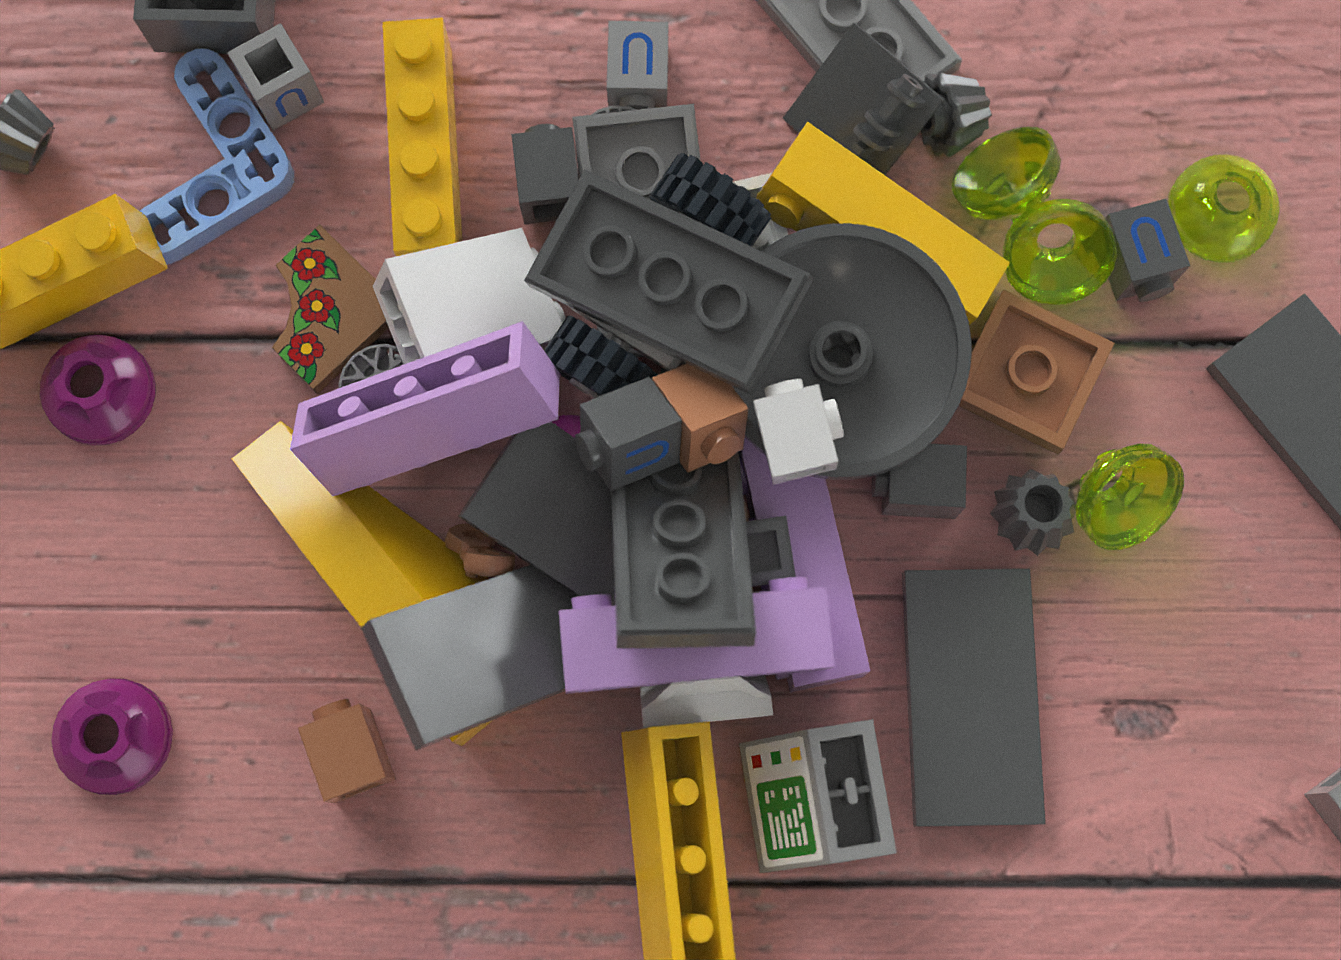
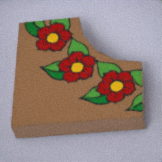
[272,224,389,394]

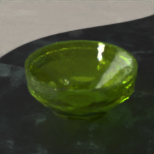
[952,126,1061,222]
[1167,154,1280,263]
[1002,199,1117,305]
[1075,444,1184,550]

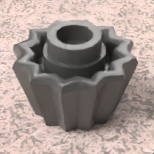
[920,73,992,157]
[0,89,55,175]
[990,469,1078,556]

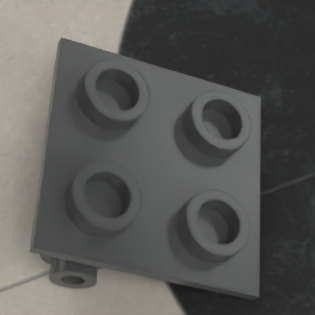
[783,22,944,175]

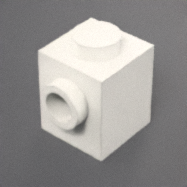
[753,379,844,485]

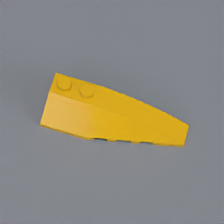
[232,421,493,746]

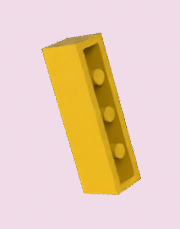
[382,17,462,256]
[755,122,1010,325]
[0,194,168,350]
[621,722,736,960]

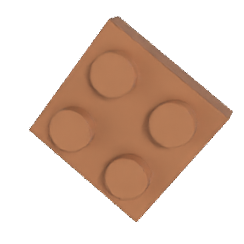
[959,289,1115,455]

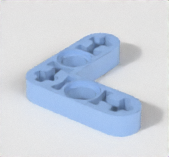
[140,49,295,264]

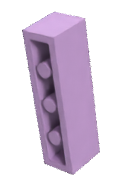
[290,321,560,496]
[739,438,871,692]
[559,577,835,694]

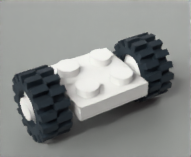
[544,153,771,399]

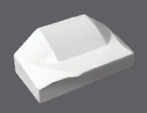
[640,676,773,728]

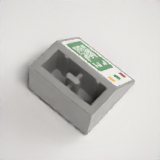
[739,719,897,873]

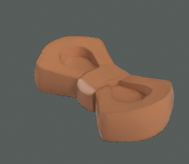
[445,523,515,578]

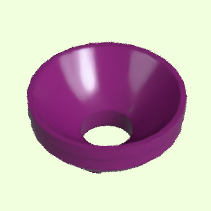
[40,335,156,446]
[51,678,173,795]

